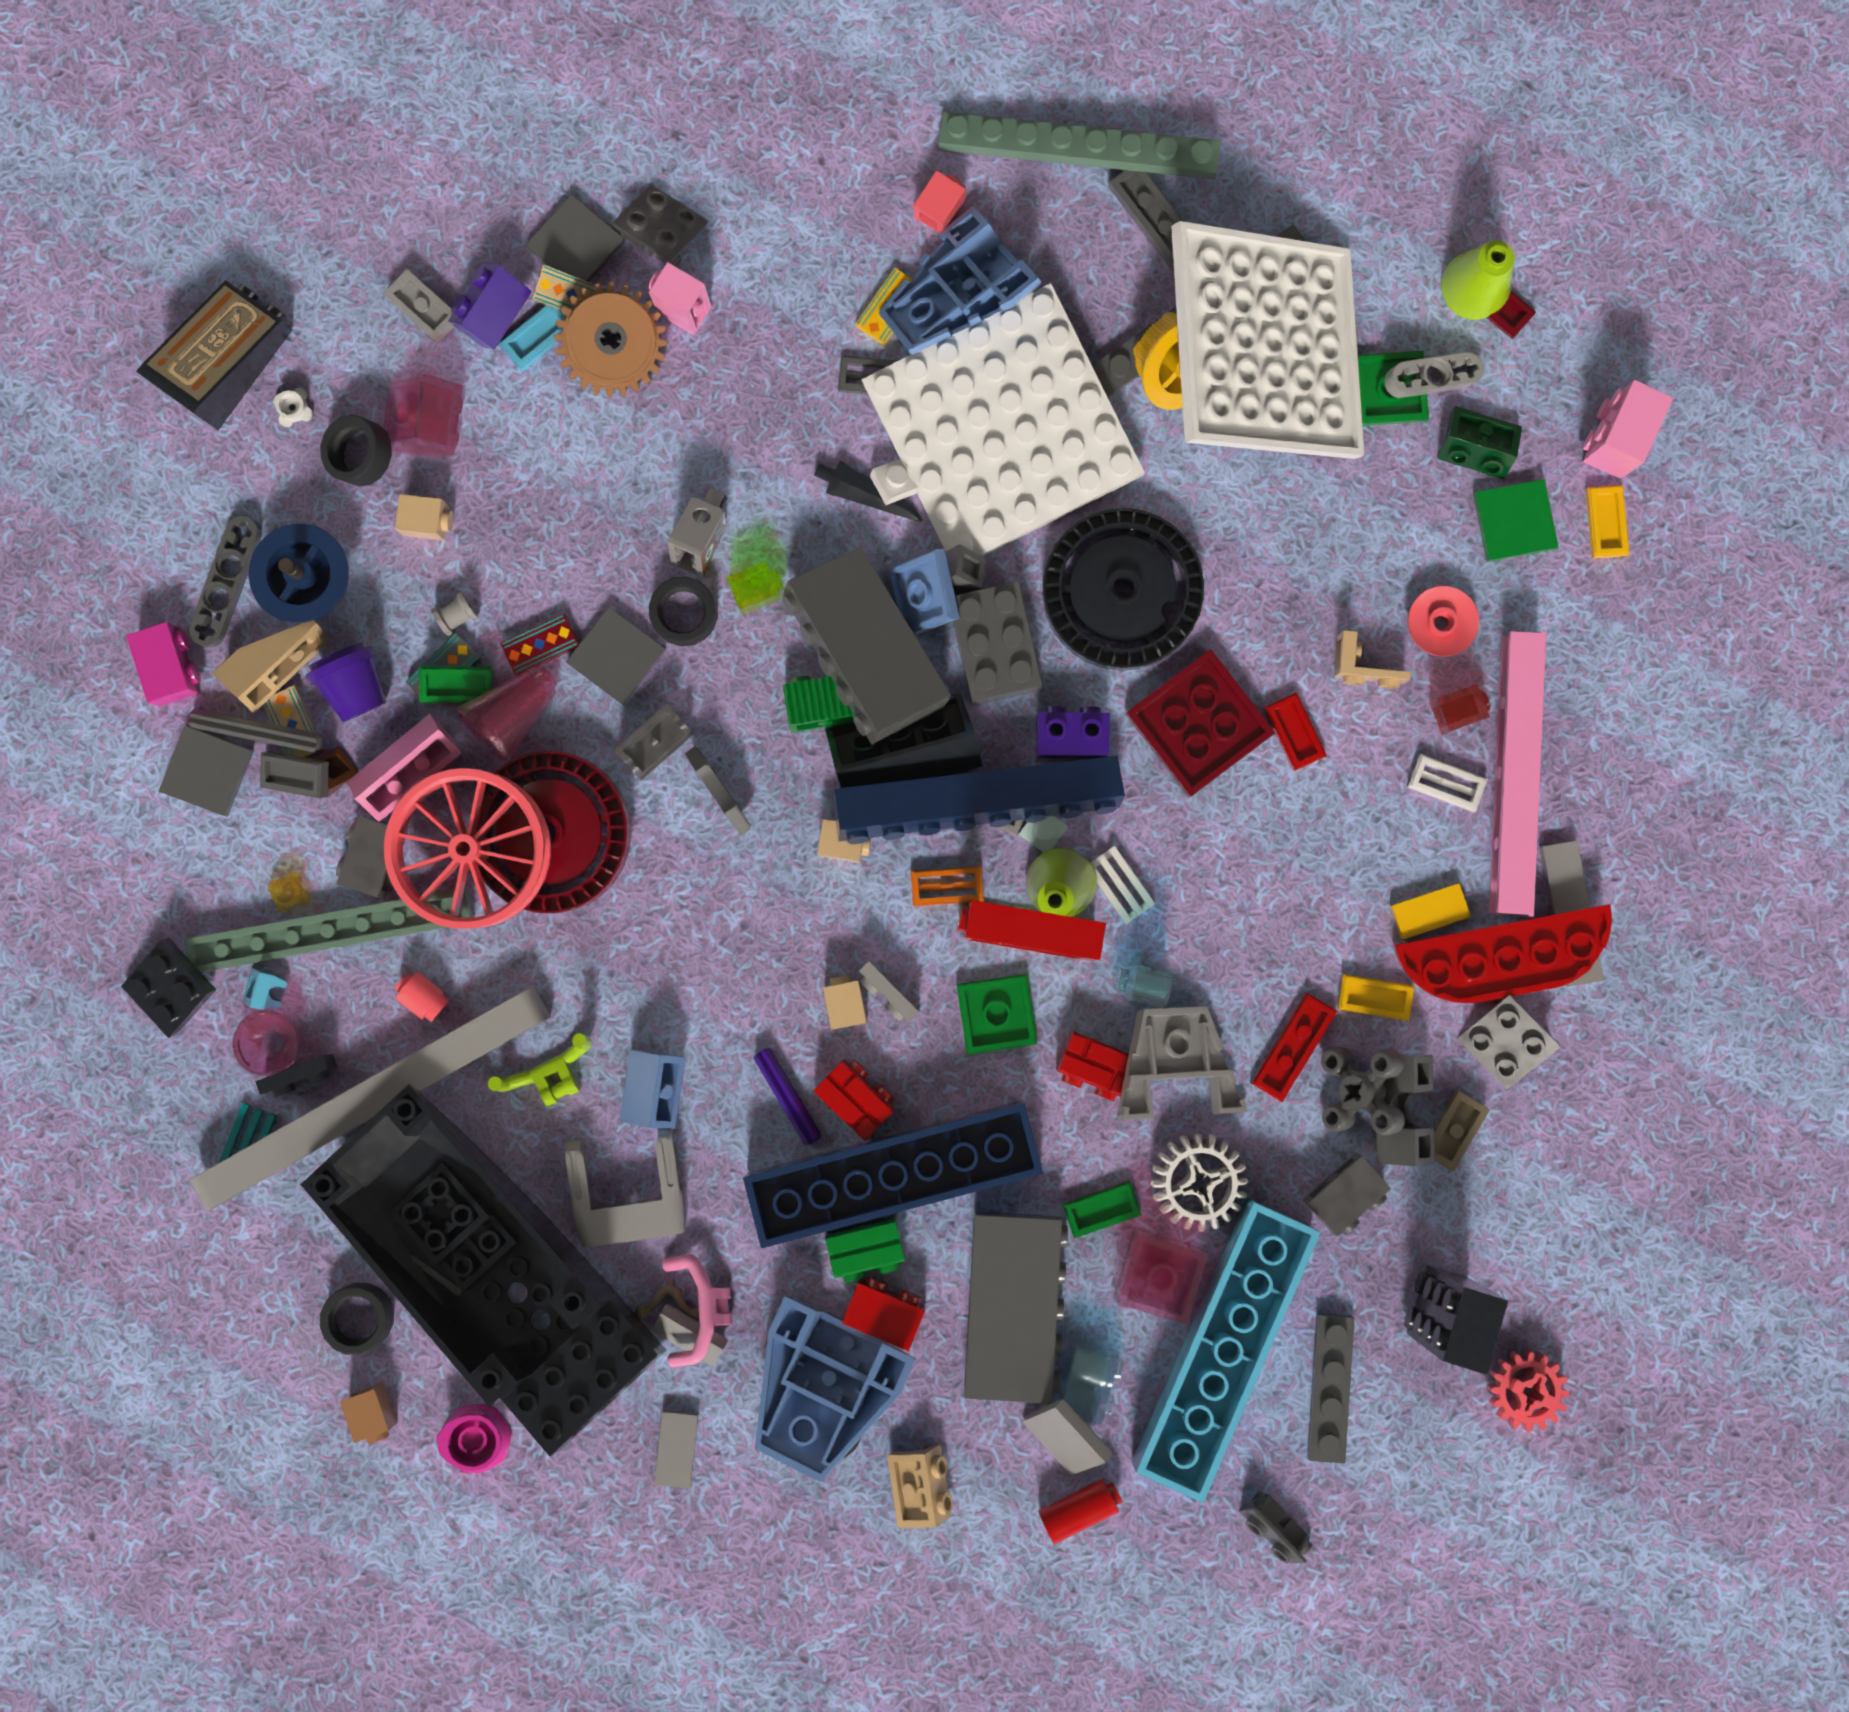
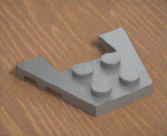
[1117,1006,1248,1121]

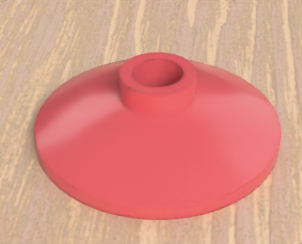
[1408,586,1479,657]

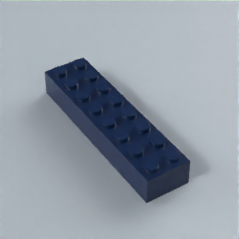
[743,1100,1043,1249]

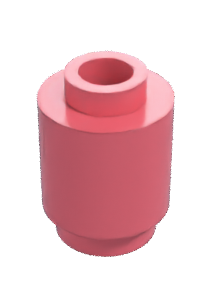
[394,971,450,1023]

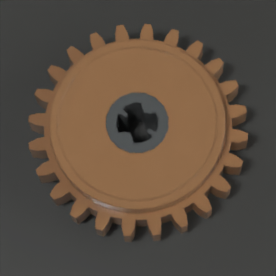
[554,282,667,399]

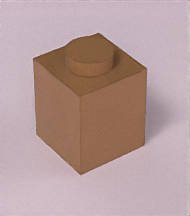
[340,1382,397,1444]

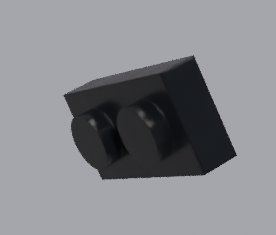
[255,1054,337,1098]

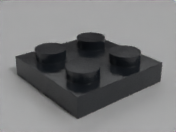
[121,937,217,1038]

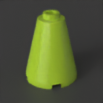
[1441,240,1515,320]
[1026,847,1097,917]

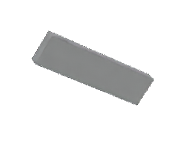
[1539,840,1604,987]

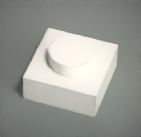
[870,459,919,505]

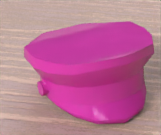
[437,1404,512,1474]

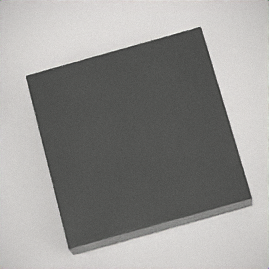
[525,194,625,282]
[566,607,666,706]
[159,726,254,817]

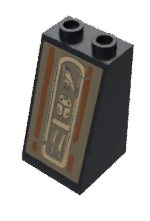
[136,280,292,431]

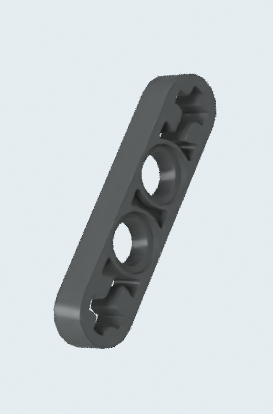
[189,516,262,648]

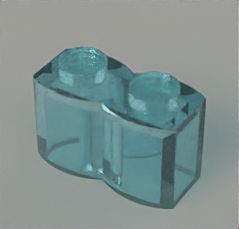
[1059,1338,1123,1426]

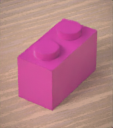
[126,622,201,707]

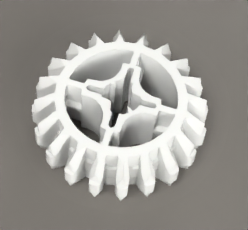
[1150,1133,1249,1232]

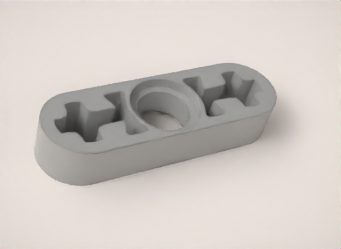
[1384,352,1484,398]

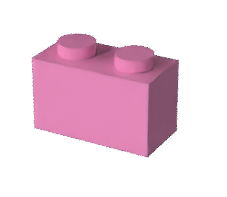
[649,262,712,335]

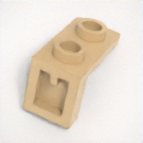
[1334,630,1411,689]

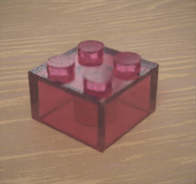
[1113,1227,1208,1325]

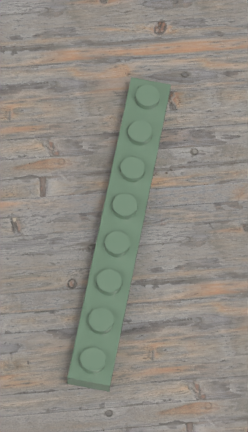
[938,112,1221,180]
[183,888,473,973]

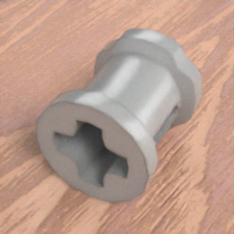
[431,591,479,636]

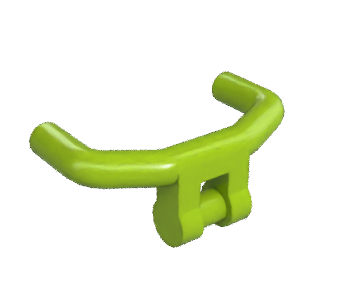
[488,1033,593,1107]

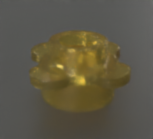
[268,872,310,913]

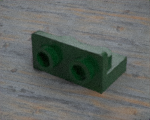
[1438,406,1522,479]

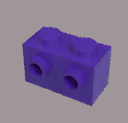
[448,263,532,350]
[1036,706,1110,759]

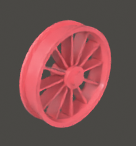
[384,768,551,929]

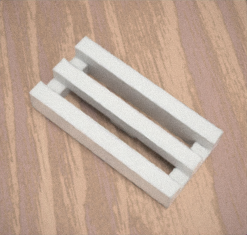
[1407,754,1488,812]
[1090,846,1155,925]

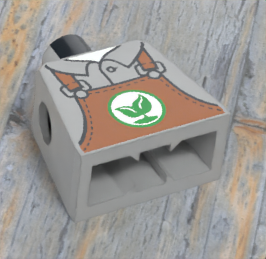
[667,489,728,579]

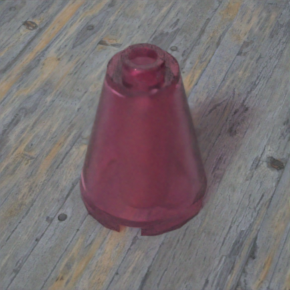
[456,667,557,763]

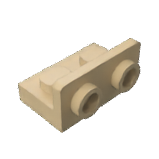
[887,1445,953,1528]

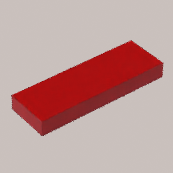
[1251,992,1338,1102]

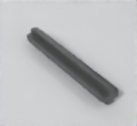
[189,709,323,752]

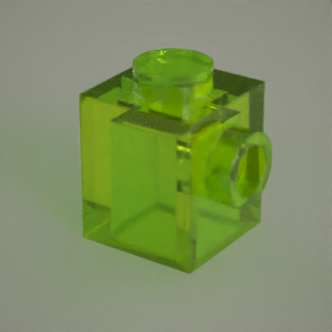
[727,561,784,615]

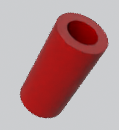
[1038,1478,1123,1545]

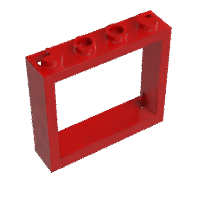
[957,900,1106,961]

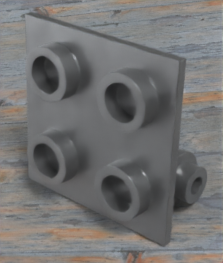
[612,184,709,267]
[1457,994,1561,1089]

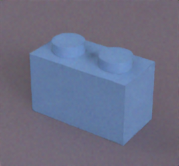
[620,1050,685,1129]

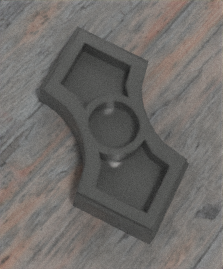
[685,746,751,836]

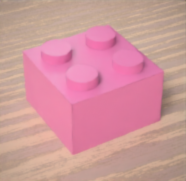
[1582,380,1673,479]

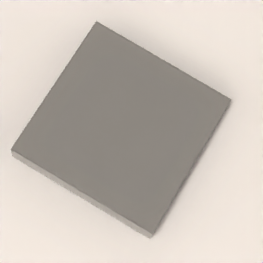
[1022,1399,1113,1475]

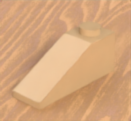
[212,621,330,713]

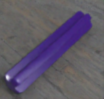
[754,1048,821,1146]

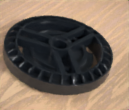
[1042,508,1204,671]

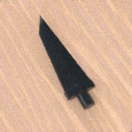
[814,460,923,521]

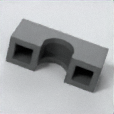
[1375,1054,1435,1166]

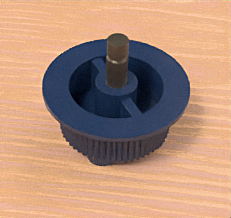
[248,524,349,623]

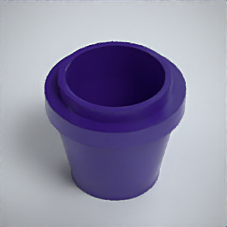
[305,642,387,723]

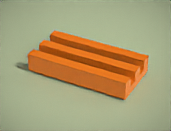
[911,866,984,907]

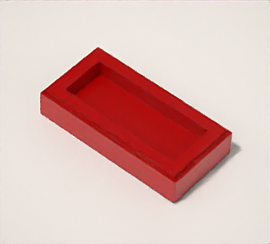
[1263,692,1327,771]

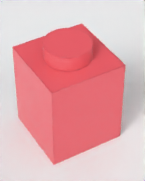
[913,170,966,234]

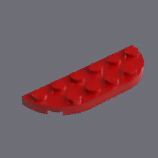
[1393,904,1612,1003]

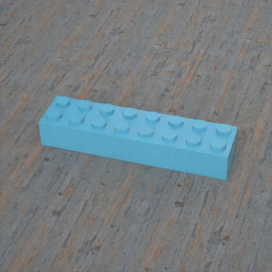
[1132,1197,1321,1503]

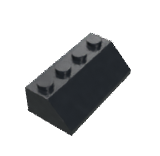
[825,692,982,788]

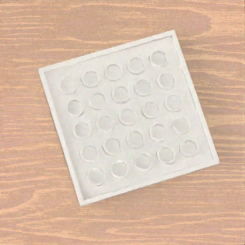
[1171,221,1364,459]
[862,283,1145,556]

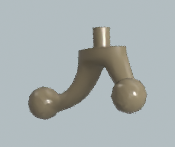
[635,1279,699,1321]

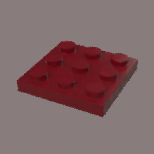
[1125,649,1275,798]

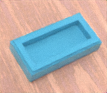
[499,305,566,372]

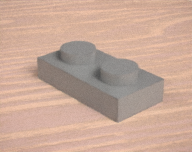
[383,269,454,344]
[859,961,920,1022]

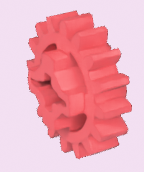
[1486,1349,1570,1432]

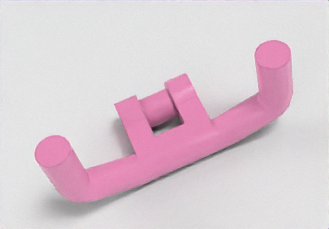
[662,1254,733,1367]

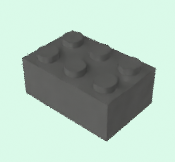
[952,582,1042,706]

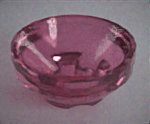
[232,1010,301,1076]

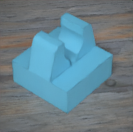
[242,968,287,1010]

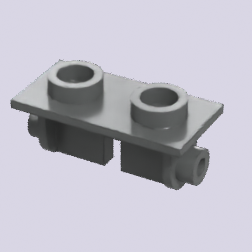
[1239,1491,1313,1564]

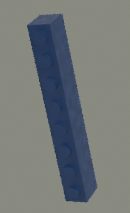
[833,756,1125,844]

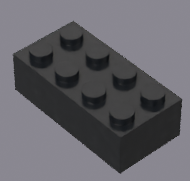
[1404,1265,1508,1375]

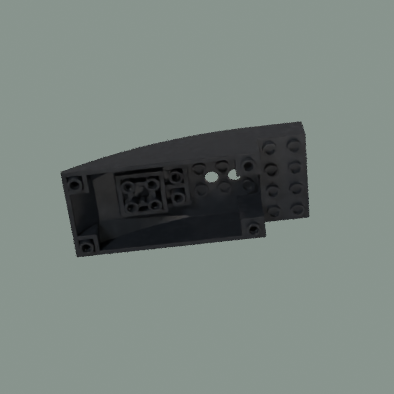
[300,1084,667,1457]

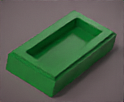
[419,665,492,703]
[1062,1181,1142,1239]

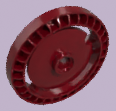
[470,751,632,913]

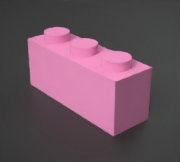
[347,713,461,822]

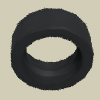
[320,414,392,487]
[648,576,718,647]
[320,1283,394,1355]

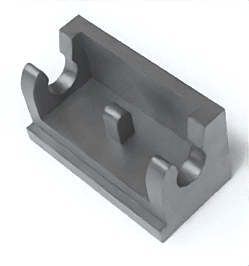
[614,703,695,780]

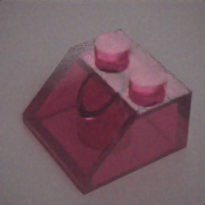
[383,374,463,458]

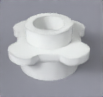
[273,388,313,427]

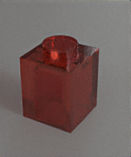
[1429,684,1490,735]

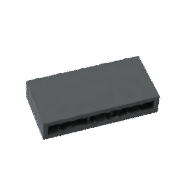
[782,547,951,744]
[964,1211,1068,1404]

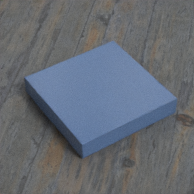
[886,549,960,635]

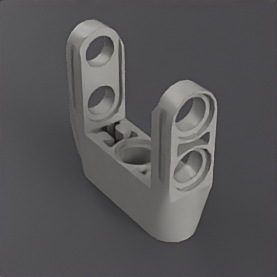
[565,1128,685,1247]

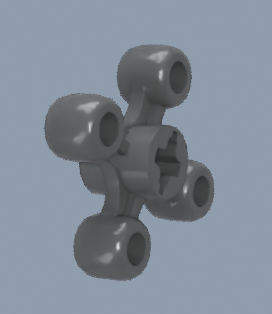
[1321,1047,1405,1136]

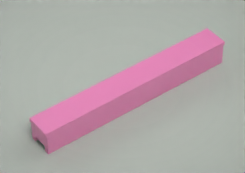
[1489,631,1547,917]

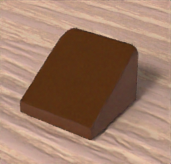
[314,745,358,798]

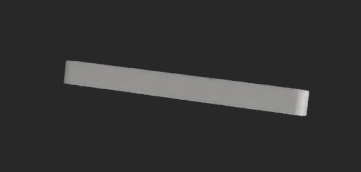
[189,986,551,1211]

